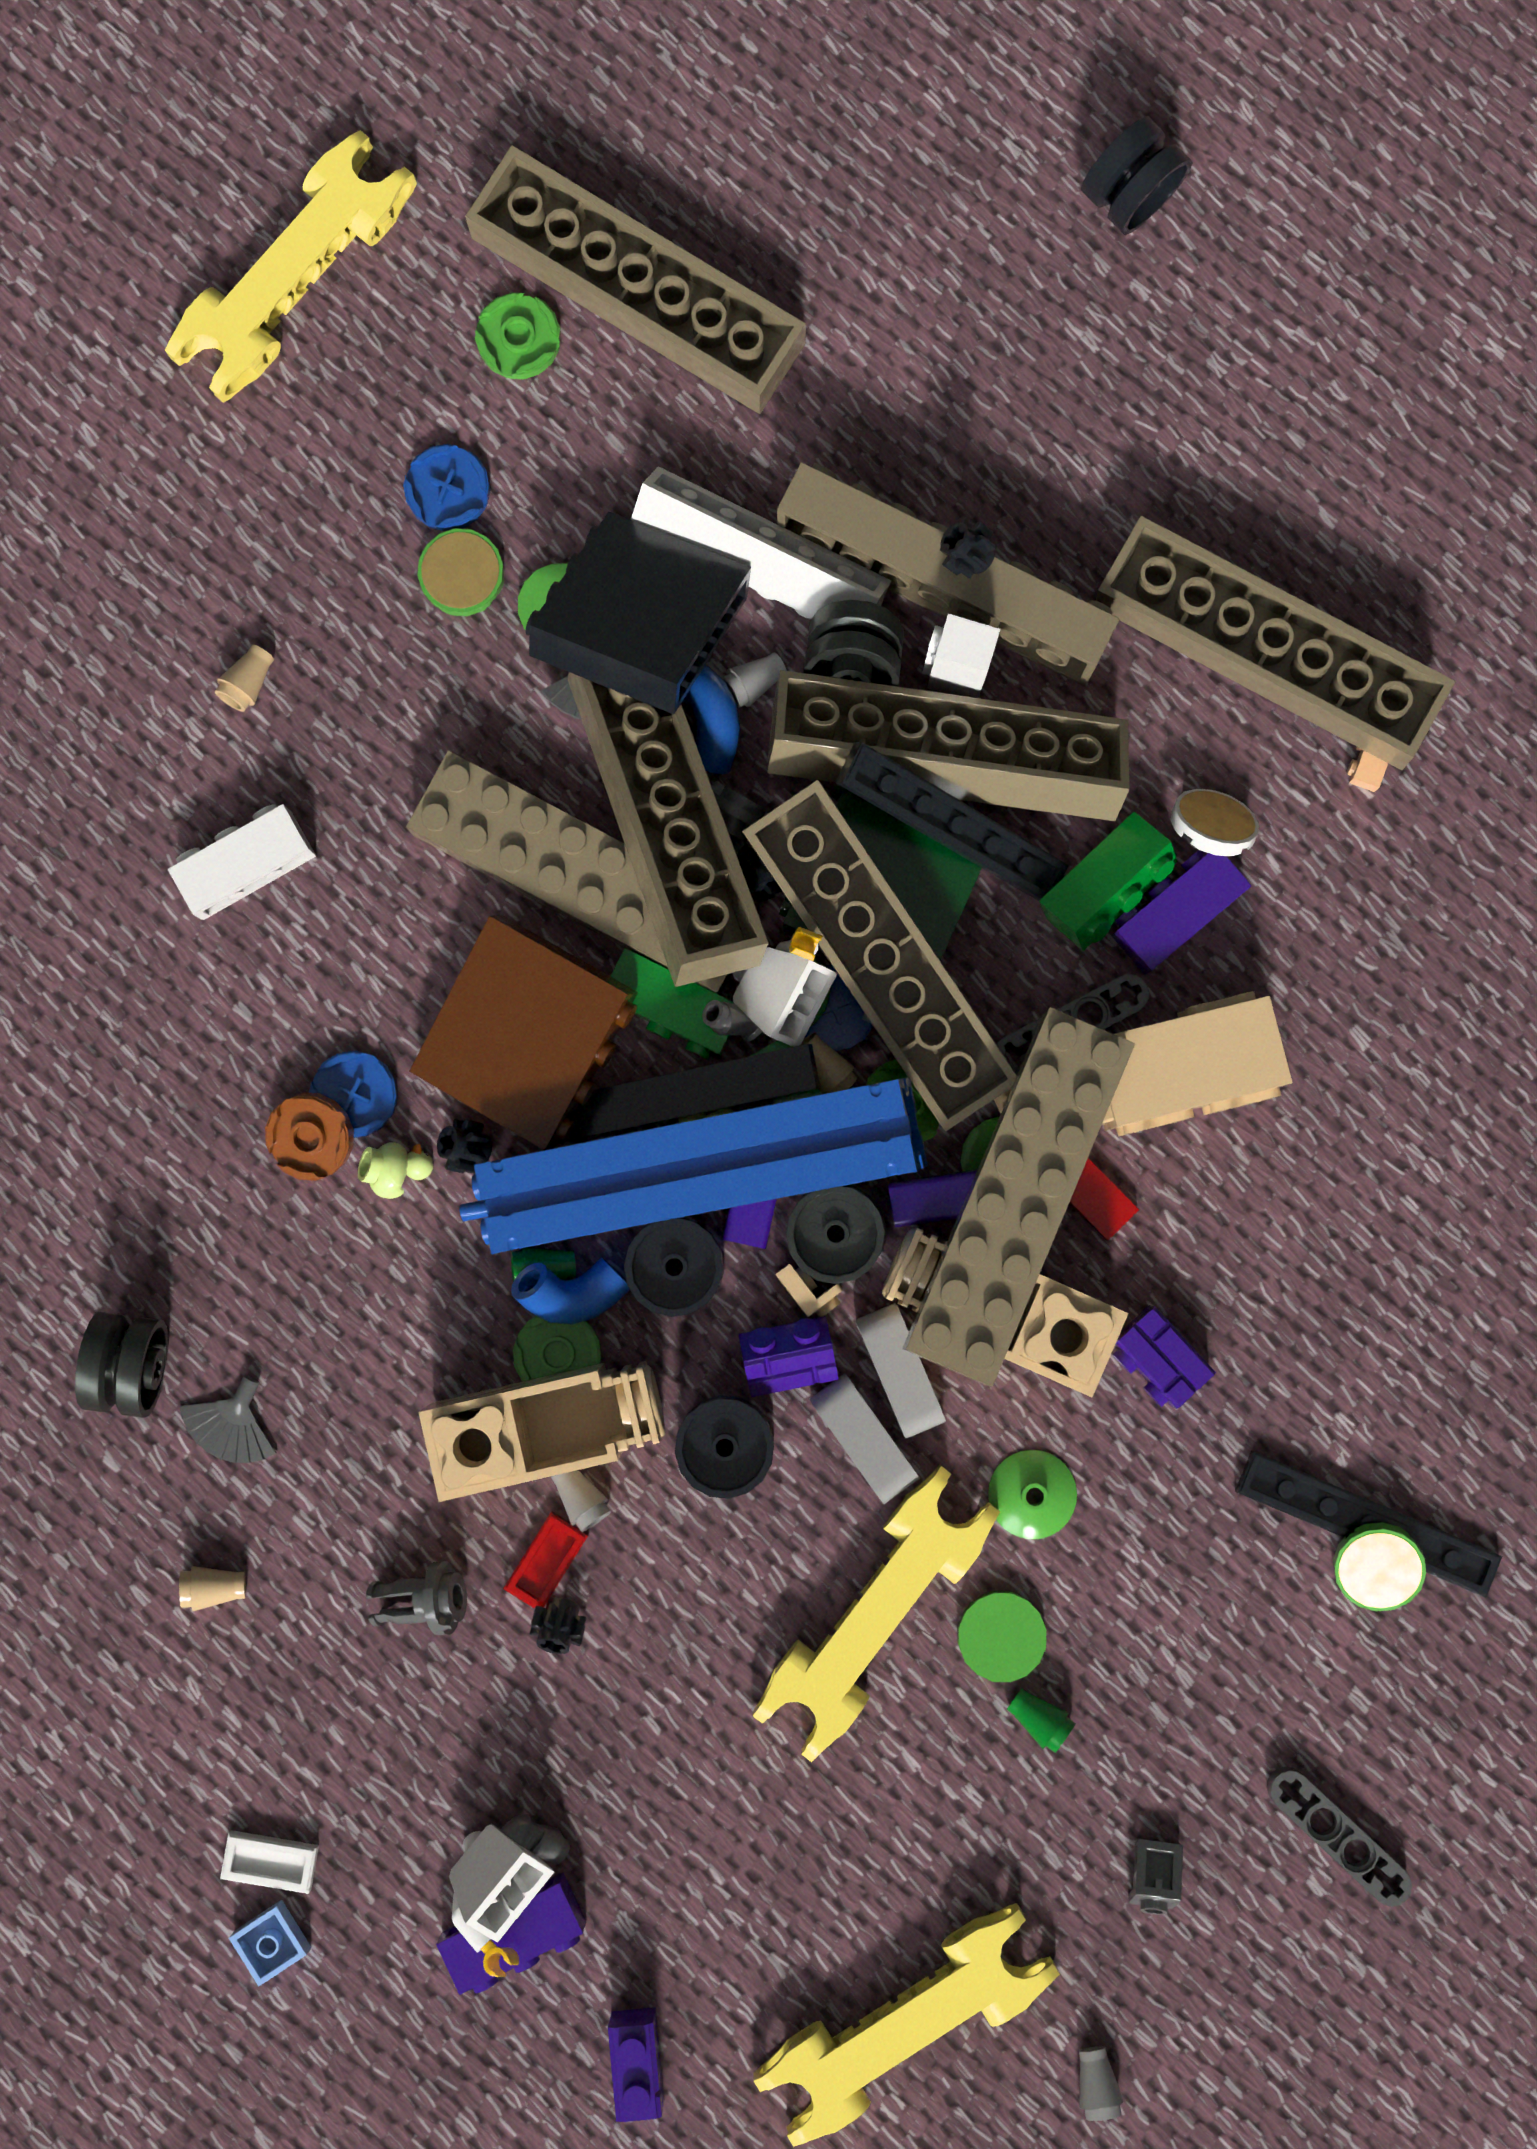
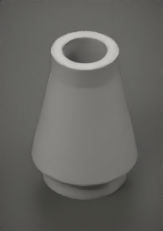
[722,652,787,708]
[551,1470,611,1532]
[1079,2046,1124,2121]

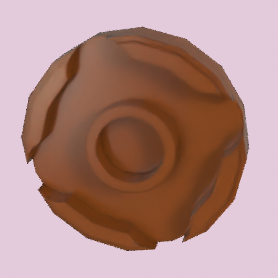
[265,1092,354,1181]

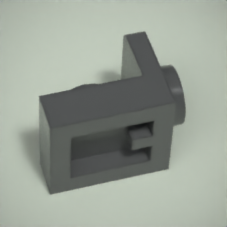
[1129,1839,1183,1915]

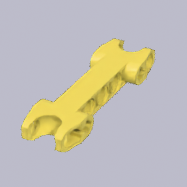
[165,130,417,403]
[752,1465,1000,1762]
[753,1903,1060,2147]

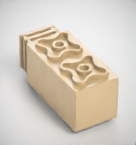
[1102,991,1293,1136]
[882,1228,1129,1397]
[419,1361,665,1502]

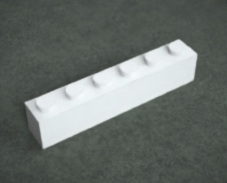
[631,466,891,619]

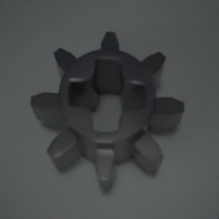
[940,518,996,578]
[738,847,782,902]
[437,1119,492,1174]
[529,1597,587,1654]

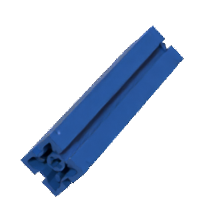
[459,1077,928,1254]

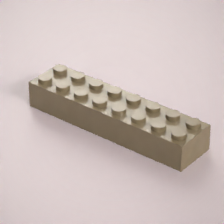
[465,145,806,414]
[777,462,1120,686]
[1095,516,1456,770]
[767,670,1129,821]
[568,672,768,987]
[406,750,759,995]
[742,780,1017,1132]
[902,1007,1135,1387]

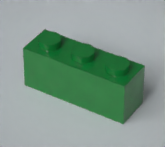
[1039,812,1178,951]
[610,948,734,1060]

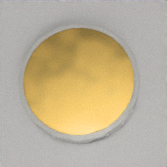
[1170,789,1259,856]

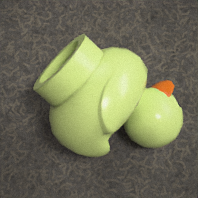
[358,1142,434,1199]

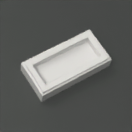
[220,1830,319,1894]

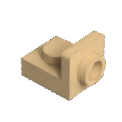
[775,1264,843,1317]

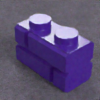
[1112,1305,1216,1409]
[739,1316,839,1397]
[608,2007,664,2122]

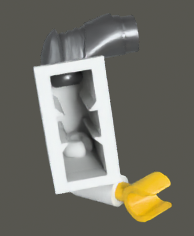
[702,927,838,1047]
[449,1814,570,1977]

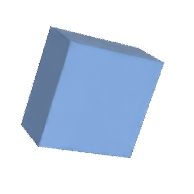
[229,1899,312,1987]

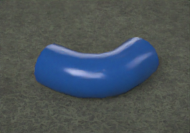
[682,665,740,774]
[511,1257,630,1325]

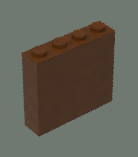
[409,915,638,1150]

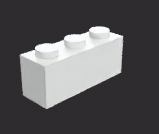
[922,614,1000,698]
[168,804,316,920]

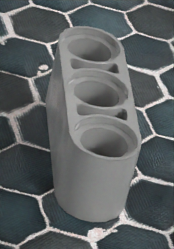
[855,1303,946,1439]
[809,1373,920,1505]

